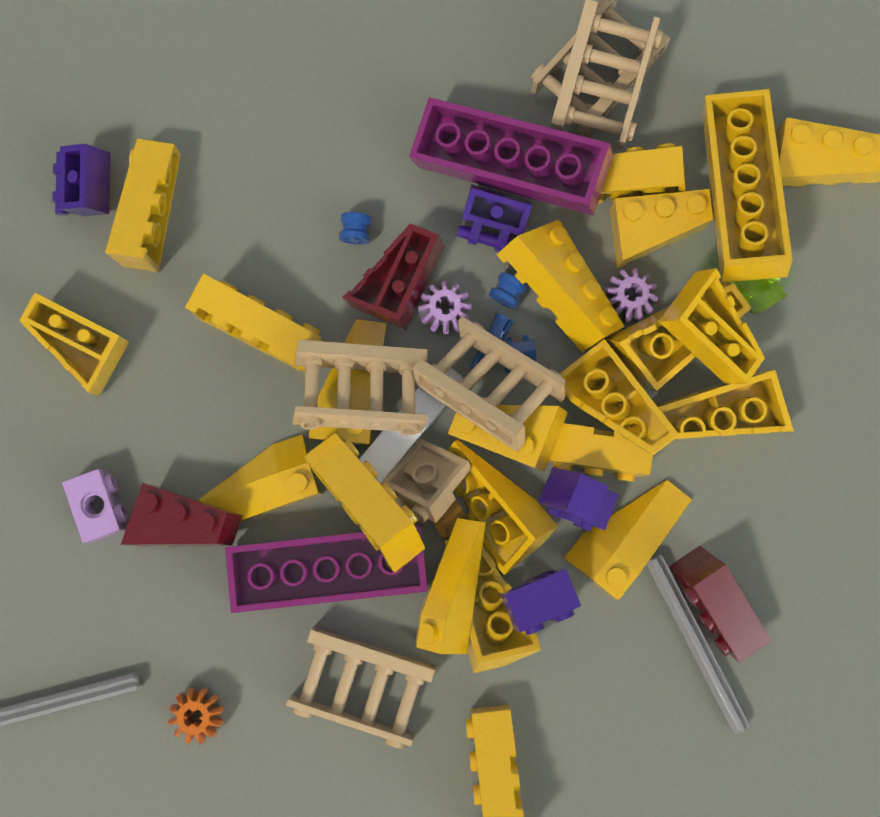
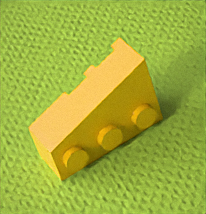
[610,189,713,269]
[659,268,765,384]
[19,293,129,397]
[448,405,568,472]
[549,423,653,482]

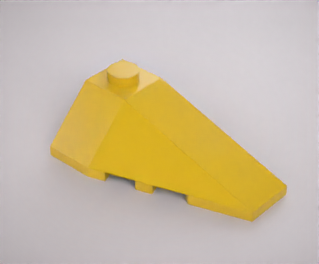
[199,434,322,522]
[447,440,559,575]

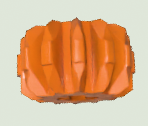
[168,687,225,744]

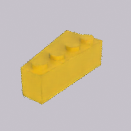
[775,118,880,187]
[105,138,181,272]
[598,143,686,204]
[496,220,625,353]
[185,273,325,374]
[606,282,751,391]
[656,370,794,439]
[304,433,425,573]
[465,705,524,817]

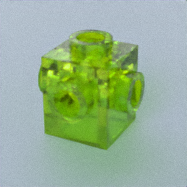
[732,278,787,314]

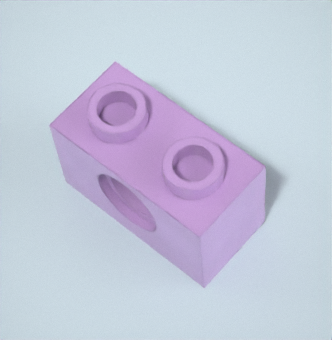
[62,469,129,543]

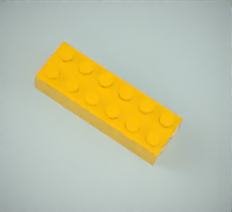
[702,89,793,283]

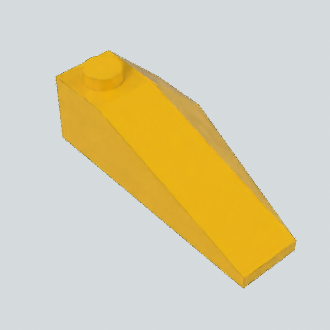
[308,319,387,446]
[560,339,680,456]
[563,480,692,601]
[415,518,486,654]
[444,540,541,673]

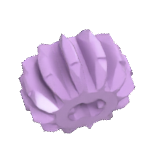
[604,268,658,322]
[418,281,472,335]

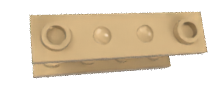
[530,0,671,137]
[550,0,663,149]
[413,316,566,452]
[292,340,428,436]
[286,627,435,749]

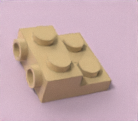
[381,438,472,523]

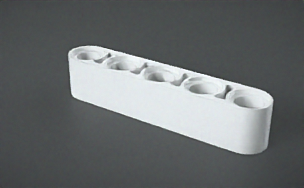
[359,368,464,485]

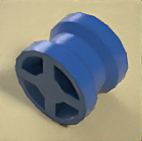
[339,212,372,245]
[489,272,528,310]

